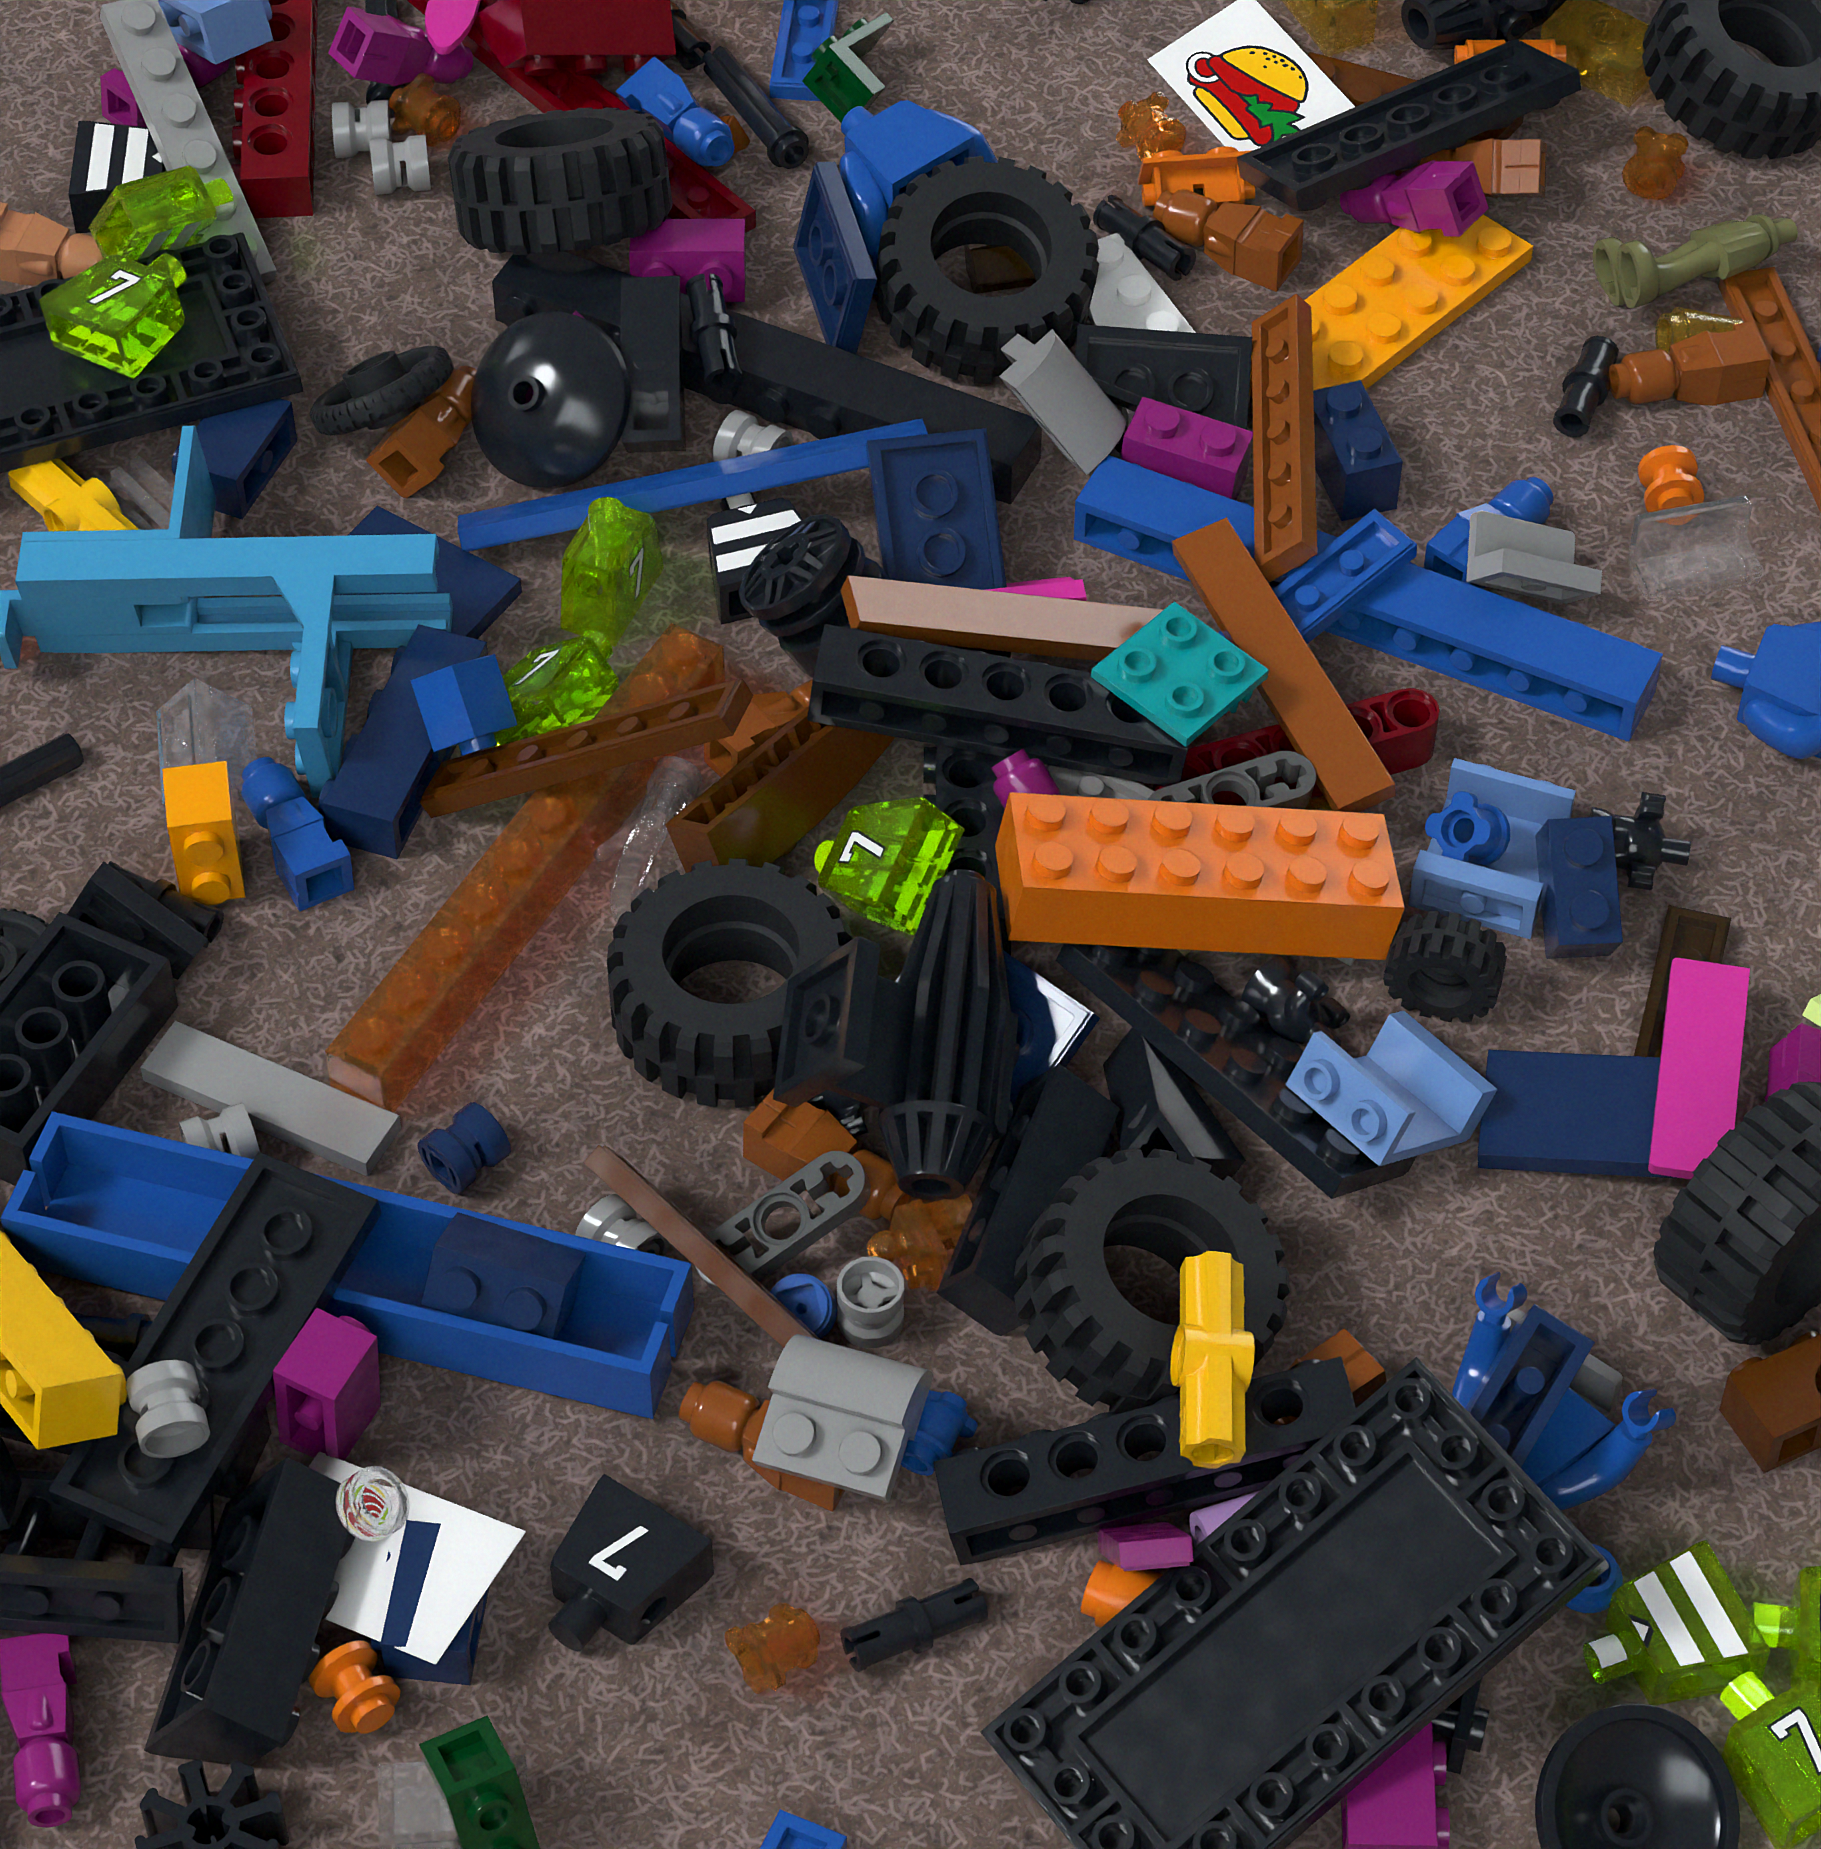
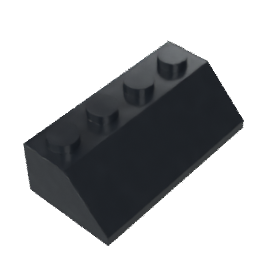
[0,912,178,1186]
[144,1457,360,1765]

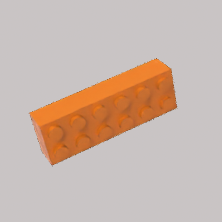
[995,792,1405,960]

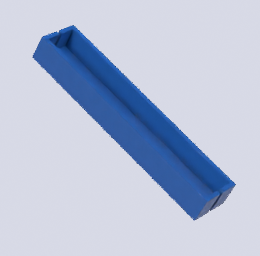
[0,1112,694,1419]

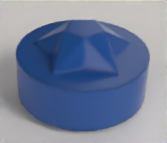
[770,1273,837,1339]

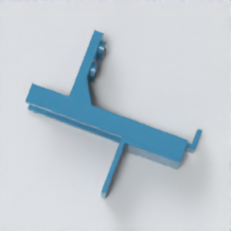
[0,426,453,798]

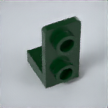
[802,12,894,123]
[419,1716,540,1849]

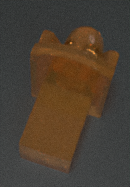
[866,1194,973,1292]

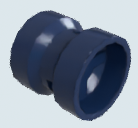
[418,1102,511,1194]

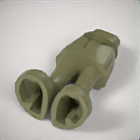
[1593,214,1798,308]

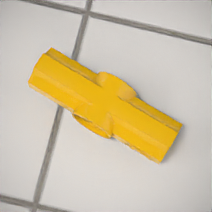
[8,458,140,531]
[1170,1251,1255,1469]

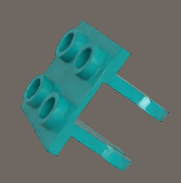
[1091,601,1269,747]

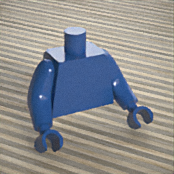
[839,100,998,295]
[1711,621,1821,759]
[1452,1272,1676,1511]

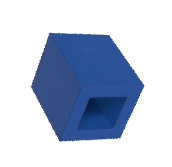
[410,654,518,756]

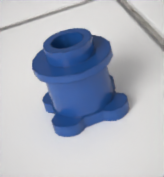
[1425,791,1510,866]
[901,1390,978,1476]

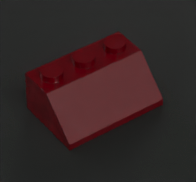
[475,0,676,76]

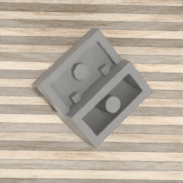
[999,329,1126,475]
[752,1334,934,1502]

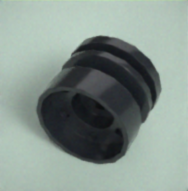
[739,514,892,678]

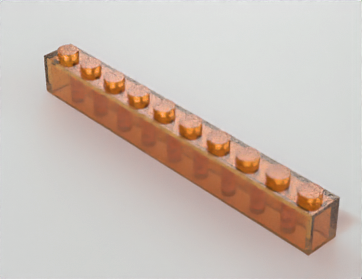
[325,623,725,1113]

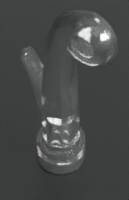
[593,756,703,922]

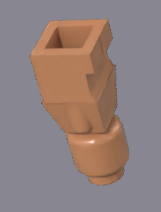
[0,202,127,285]

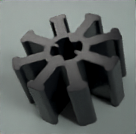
[134,1759,289,1849]

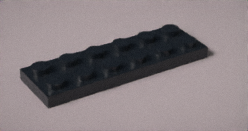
[1237,39,1581,212]
[1055,943,1417,1199]
[48,1152,382,1556]

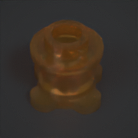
[389,72,461,147]
[1116,91,1186,161]
[1622,126,1689,201]
[724,1602,820,1694]

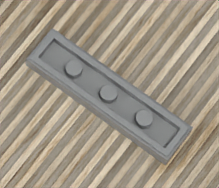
[140,1021,401,1177]

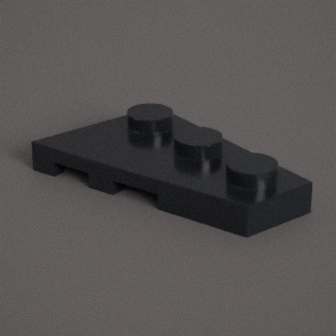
[1075,324,1253,430]

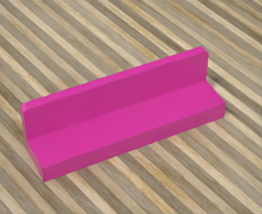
[1648,958,1750,1180]

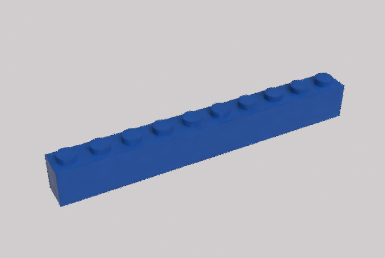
[1074,455,1663,742]

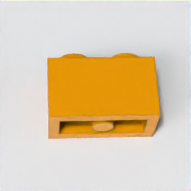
[162,761,245,905]

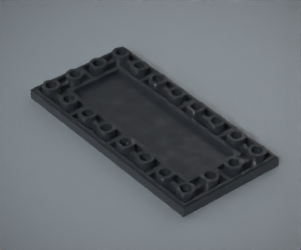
[0,232,303,474]
[980,1357,1609,1849]

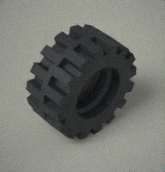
[1383,911,1507,1023]

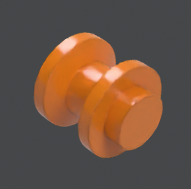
[1638,445,1704,521]
[309,1640,400,1734]

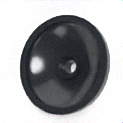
[471,311,630,489]
[1535,1703,1740,1849]

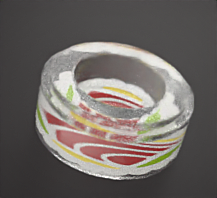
[336,1466,410,1542]

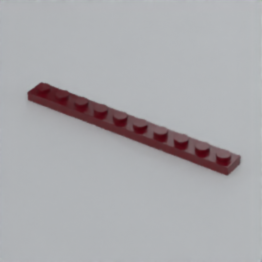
[407,0,756,233]

